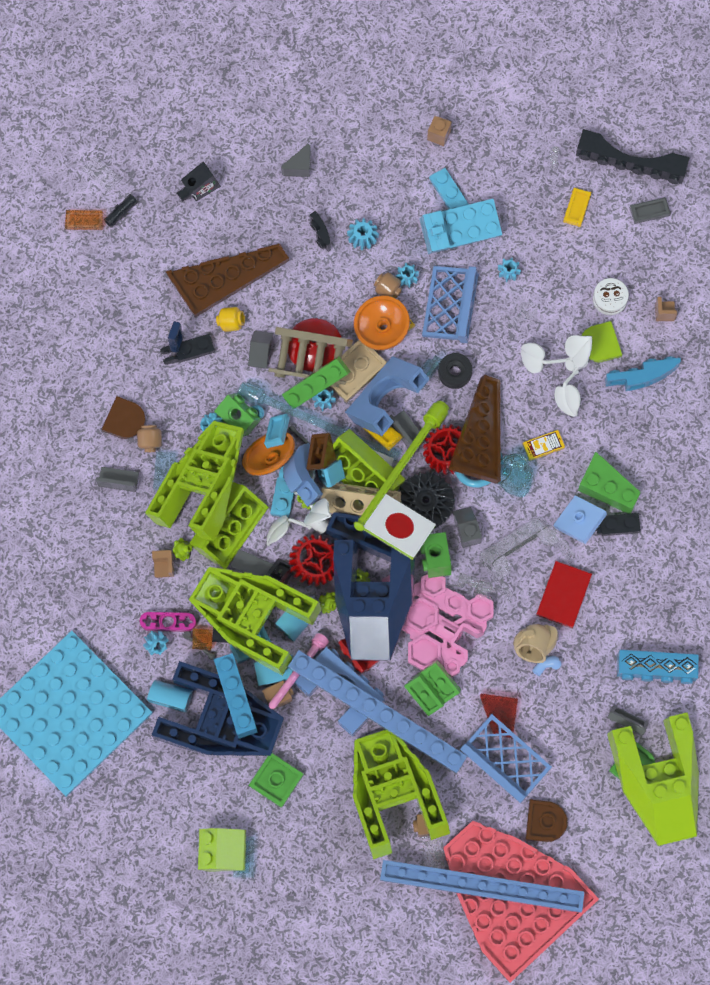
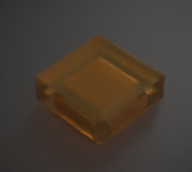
[192,628,212,650]

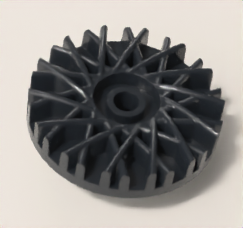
[398,471,455,528]

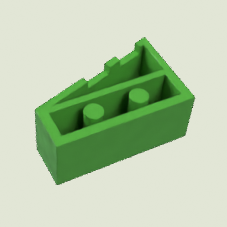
[578,452,641,514]

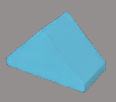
[317,460,345,488]

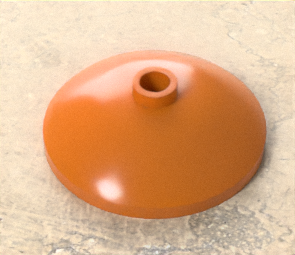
[354,296,410,350]
[242,433,295,476]

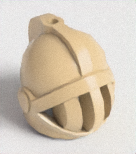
[513,624,558,663]

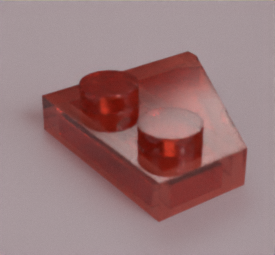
[480,693,518,739]

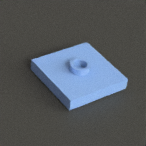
[553,495,607,544]

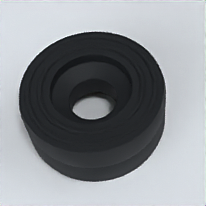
[438,353,472,389]

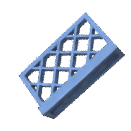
[422,266,479,343]
[460,714,552,803]

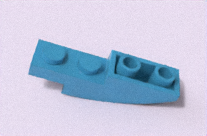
[605,356,681,391]

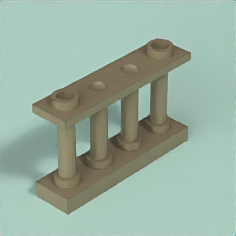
[268,327,353,388]

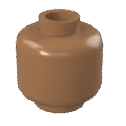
[374,272,402,298]
[137,425,162,453]

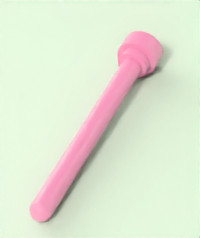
[269,633,329,709]

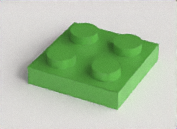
[248,753,304,808]

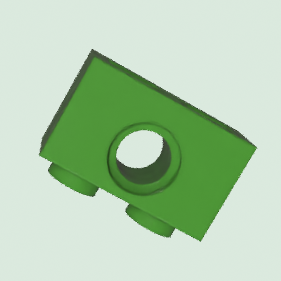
[214,393,261,437]
[420,532,451,578]

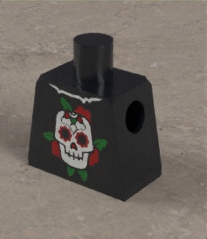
[177,161,221,202]

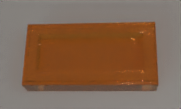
[65,210,103,230]

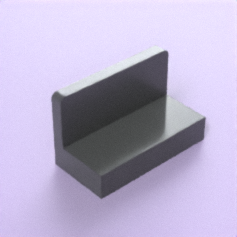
[390,410,426,448]
[96,467,139,492]

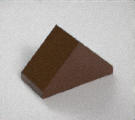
[306,433,336,470]

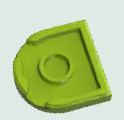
[581,321,622,363]

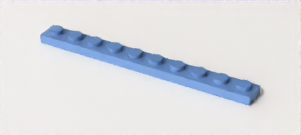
[288,650,467,774]
[380,860,585,913]

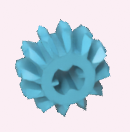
[347,218,379,250]

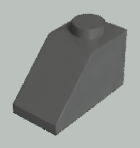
[452,507,482,548]

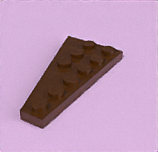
[165,244,289,317]
[448,375,501,484]

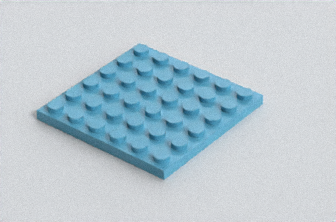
[0,631,153,797]

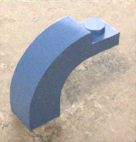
[283,443,323,507]

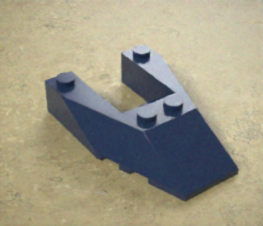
[333,540,415,661]
[151,661,284,756]

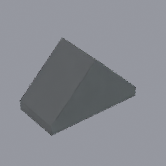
[281,144,311,177]
[248,331,273,369]

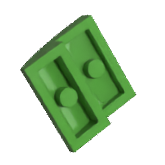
[404,660,461,716]

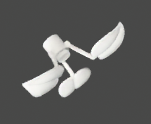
[521,335,592,417]
[267,470,331,546]

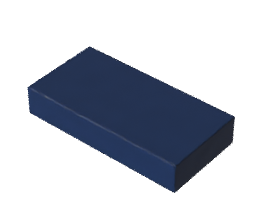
[168,321,184,353]

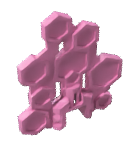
[382,574,493,677]

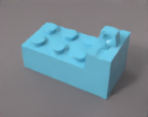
[419,199,502,254]

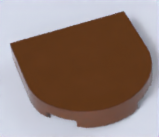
[101,396,146,439]
[525,799,568,842]

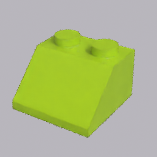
[198,828,246,872]

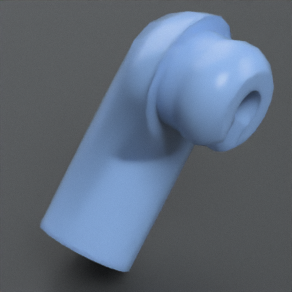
[532,656,562,677]

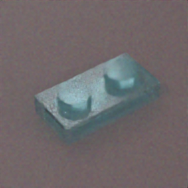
[418,355,442,394]
[233,837,254,878]

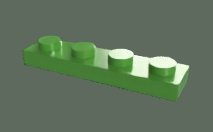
[282,356,350,409]

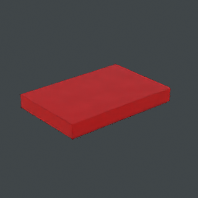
[536,561,592,629]

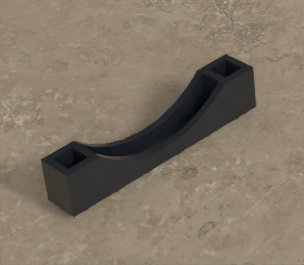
[576,129,690,184]

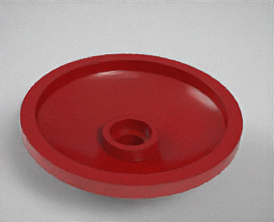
[288,318,341,372]

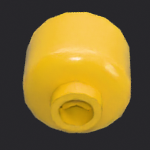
[216,307,245,332]

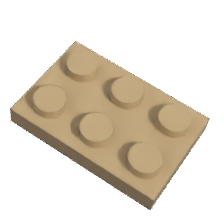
[330,340,387,403]

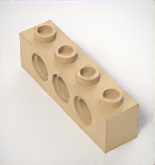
[321,483,401,515]

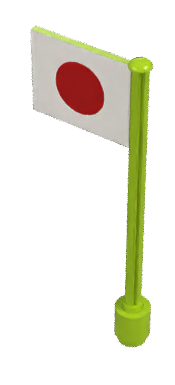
[354,401,449,560]

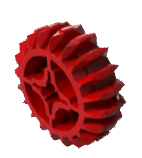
[423,424,461,475]
[288,535,334,587]

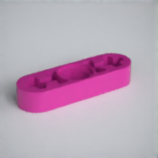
[139,612,197,632]

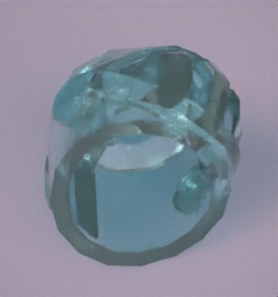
[497,453,533,497]

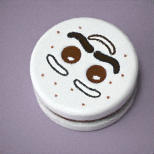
[593,278,629,315]

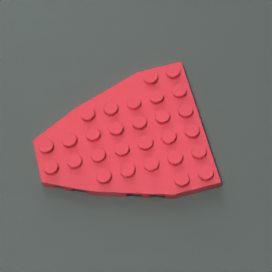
[443,821,599,983]

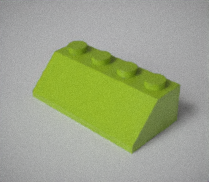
[333,429,406,491]
[189,482,269,569]

